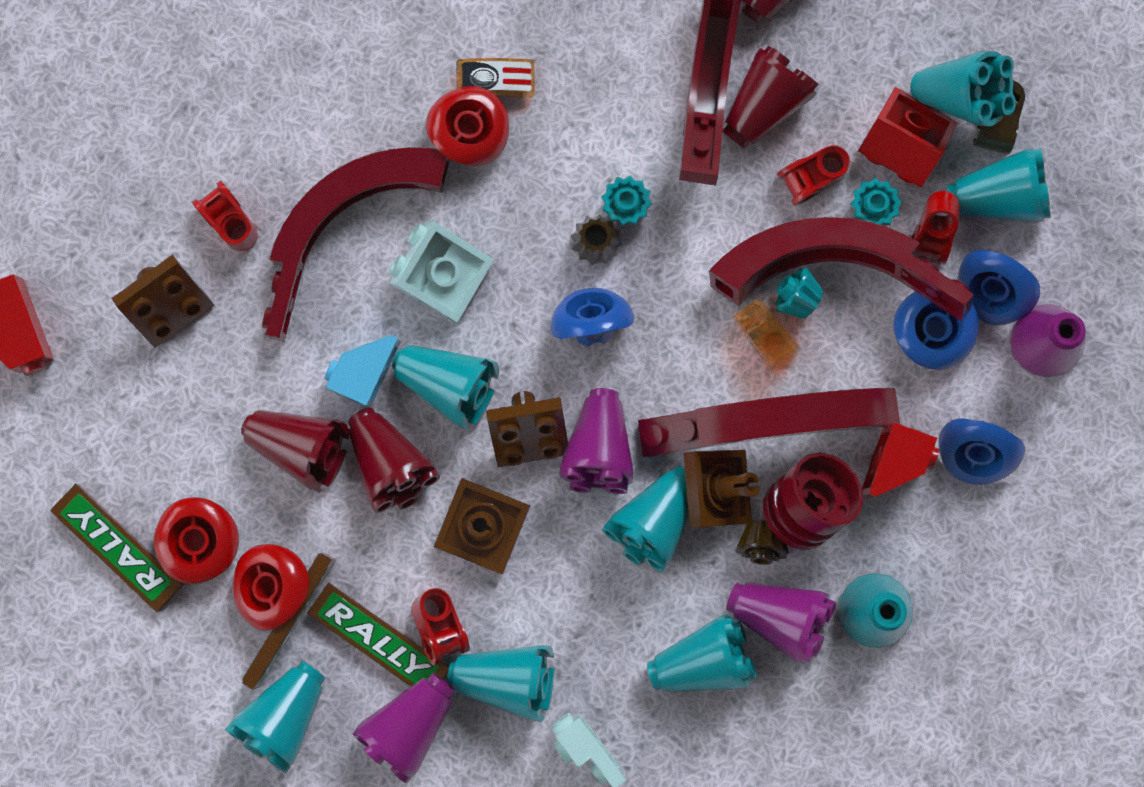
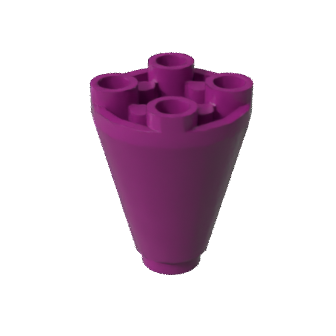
[1010,304,1086,378]
[559,388,634,494]
[726,582,836,664]
[352,673,456,784]

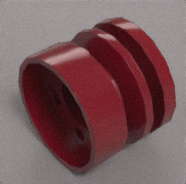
[763,452,863,550]

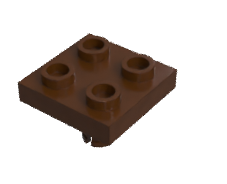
[111,254,214,348]
[486,391,568,467]
[683,450,760,528]
[433,478,531,575]

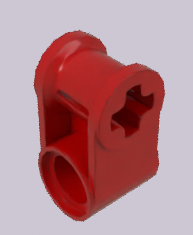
[777,145,850,206]
[192,180,258,251]
[912,191,959,265]
[411,588,470,665]

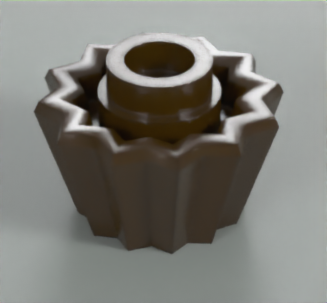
[570,215,622,265]
[736,520,789,565]

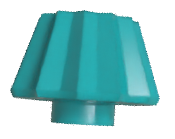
[601,175,653,226]
[850,178,903,225]
[774,268,824,319]

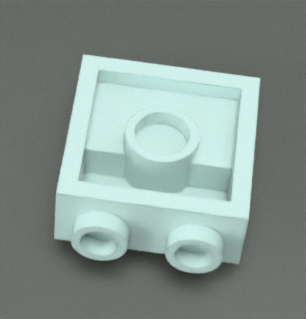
[389,221,494,323]
[551,712,626,787]

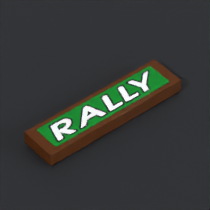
[50,483,185,612]
[242,553,336,690]
[307,582,449,687]

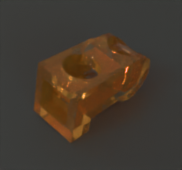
[733,298,799,373]

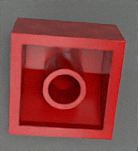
[858,87,958,188]
[862,422,939,500]

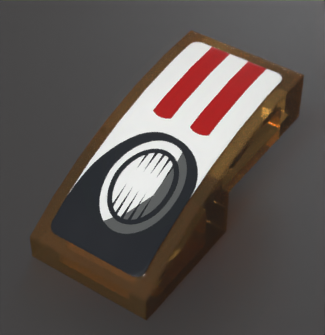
[456,58,535,98]

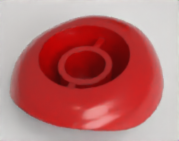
[426,86,509,166]
[153,497,239,584]
[233,544,309,631]

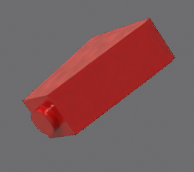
[0,274,54,376]

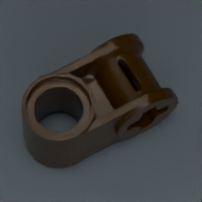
[973,80,1025,155]

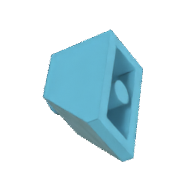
[325,335,401,407]

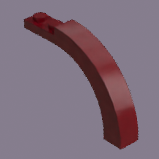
[679,0,741,186]
[262,147,450,342]
[709,217,974,321]
[638,388,900,457]

